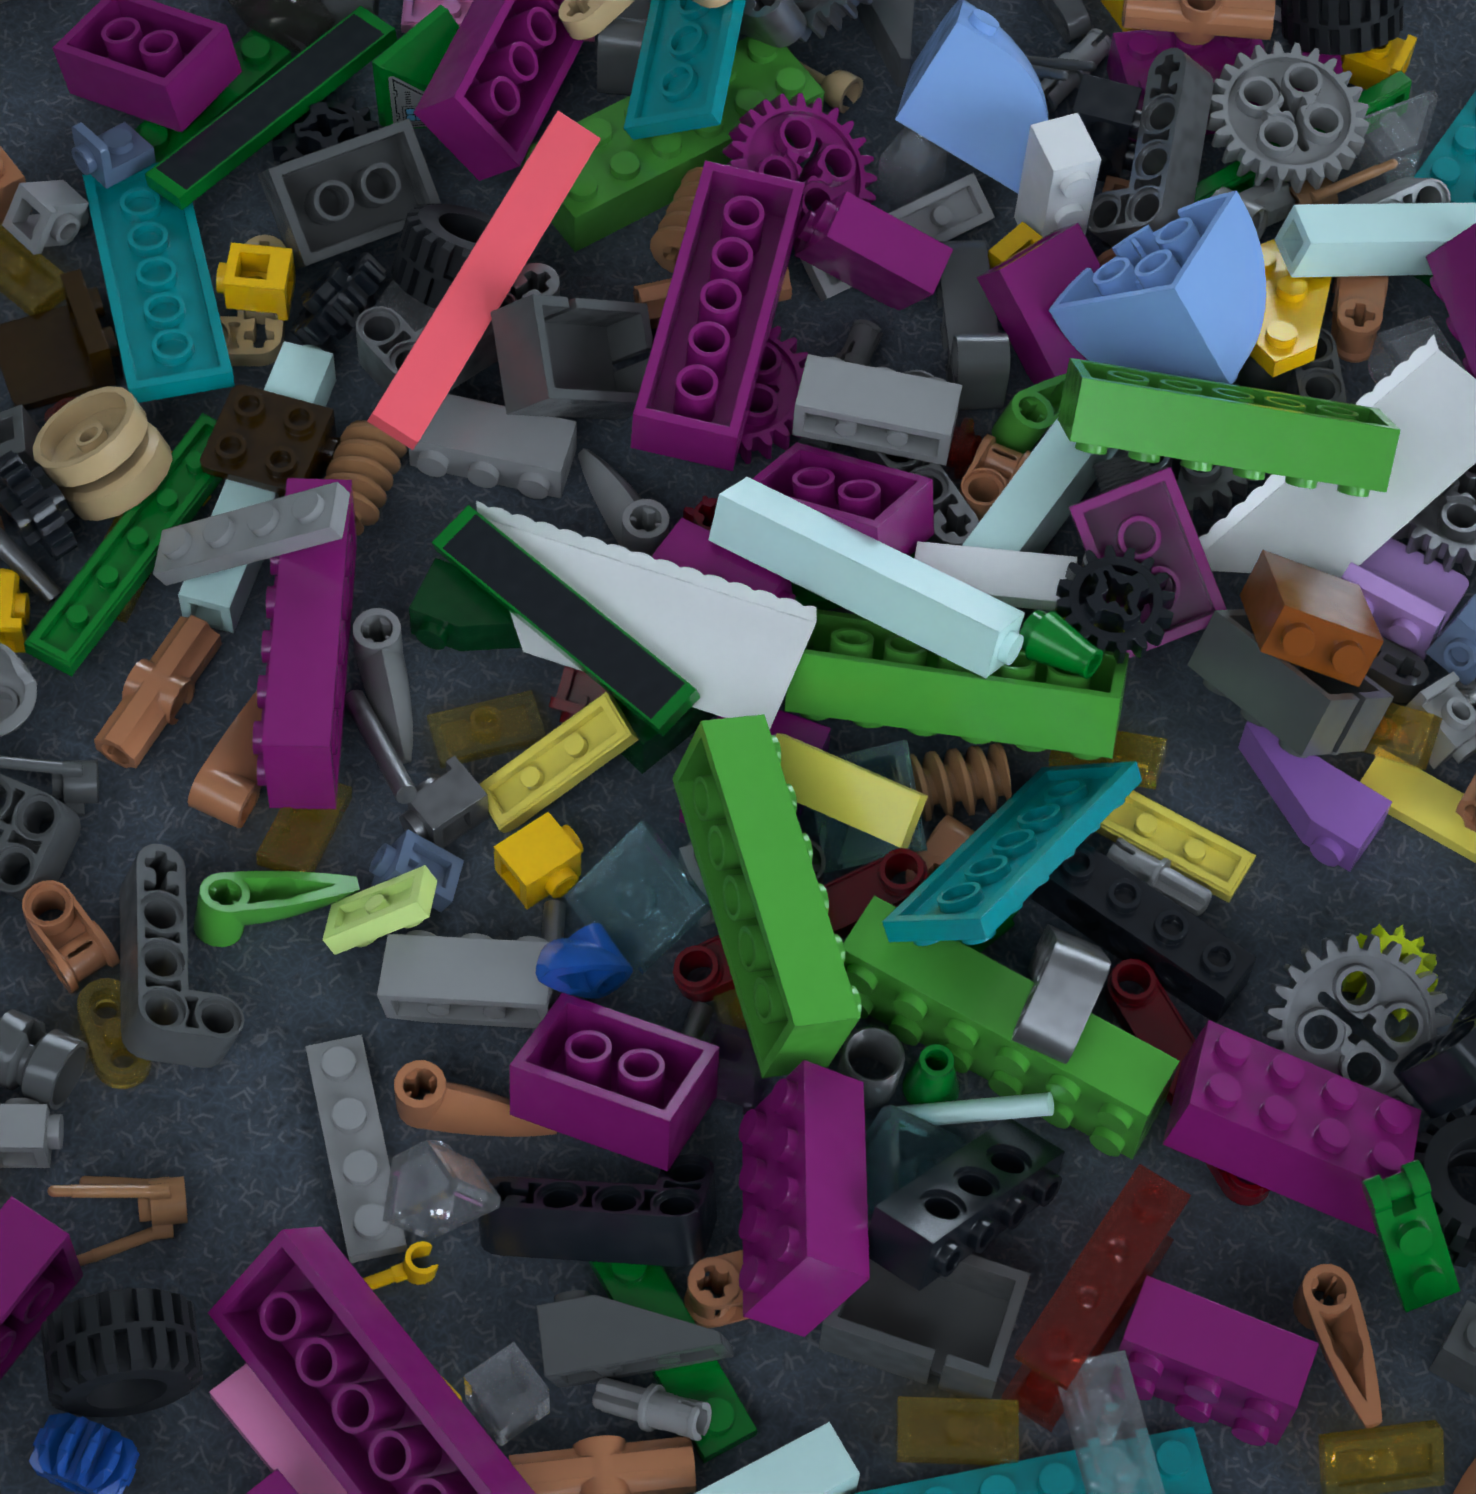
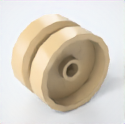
[32,386,173,521]

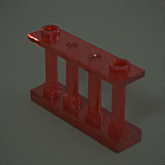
[1001,1164,1191,1432]

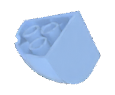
[895,0,1048,193]
[1049,190,1266,384]

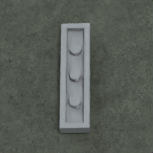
[801,172,995,302]
[153,482,350,586]
[305,1034,407,1263]

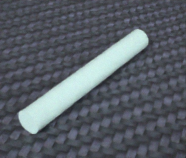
[881,1092,1054,1130]

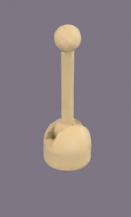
[799,61,863,113]

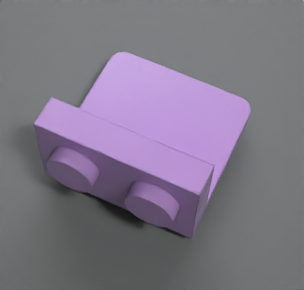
[1341,538,1469,661]

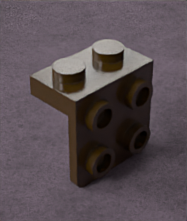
[0,269,120,411]
[200,385,340,498]

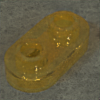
[77,978,152,1089]

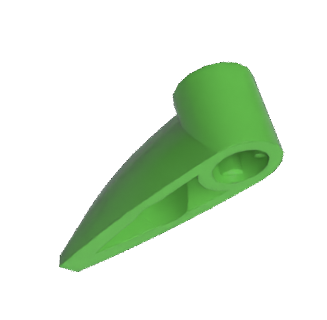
[992,374,1066,454]
[194,871,360,947]

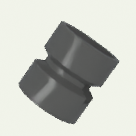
[0,1009,89,1110]

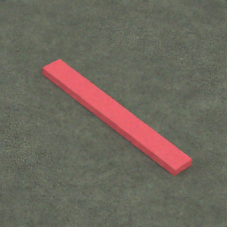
[367,111,601,450]

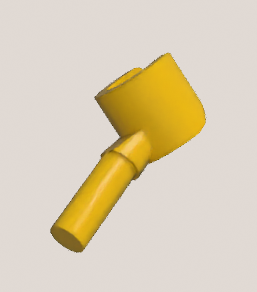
[363,1241,439,1290]

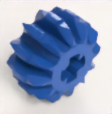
[29,1412,140,1494]

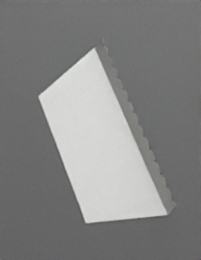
[1199,334,1476,578]
[476,501,817,730]

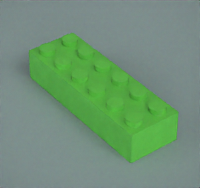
[521,37,825,252]
[1057,358,1401,497]
[785,609,1129,760]
[672,714,862,1078]
[843,895,1180,1160]

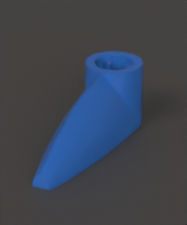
[535,923,633,999]

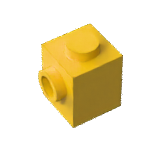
[494,811,584,909]

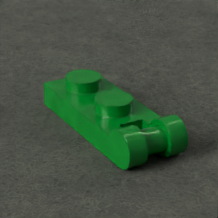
[1361,1159,1461,1313]

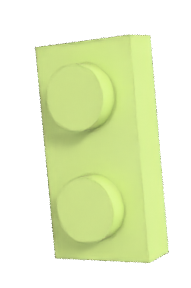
[322,865,437,955]

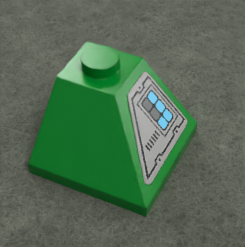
[372,4,459,129]

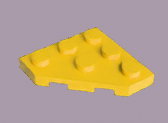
[1250,239,1332,377]

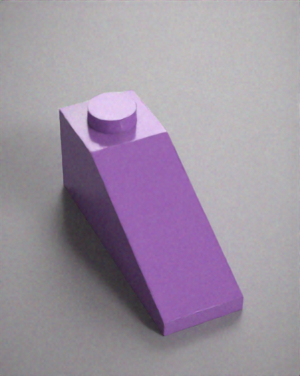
[1238,721,1392,872]

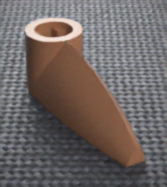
[188,690,262,828]
[394,1060,557,1137]
[1293,1264,1382,1429]

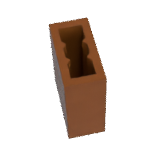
[1240,550,1384,687]

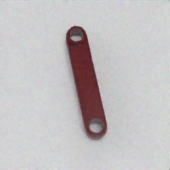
[673,848,929,1003]
[1105,959,1270,1206]

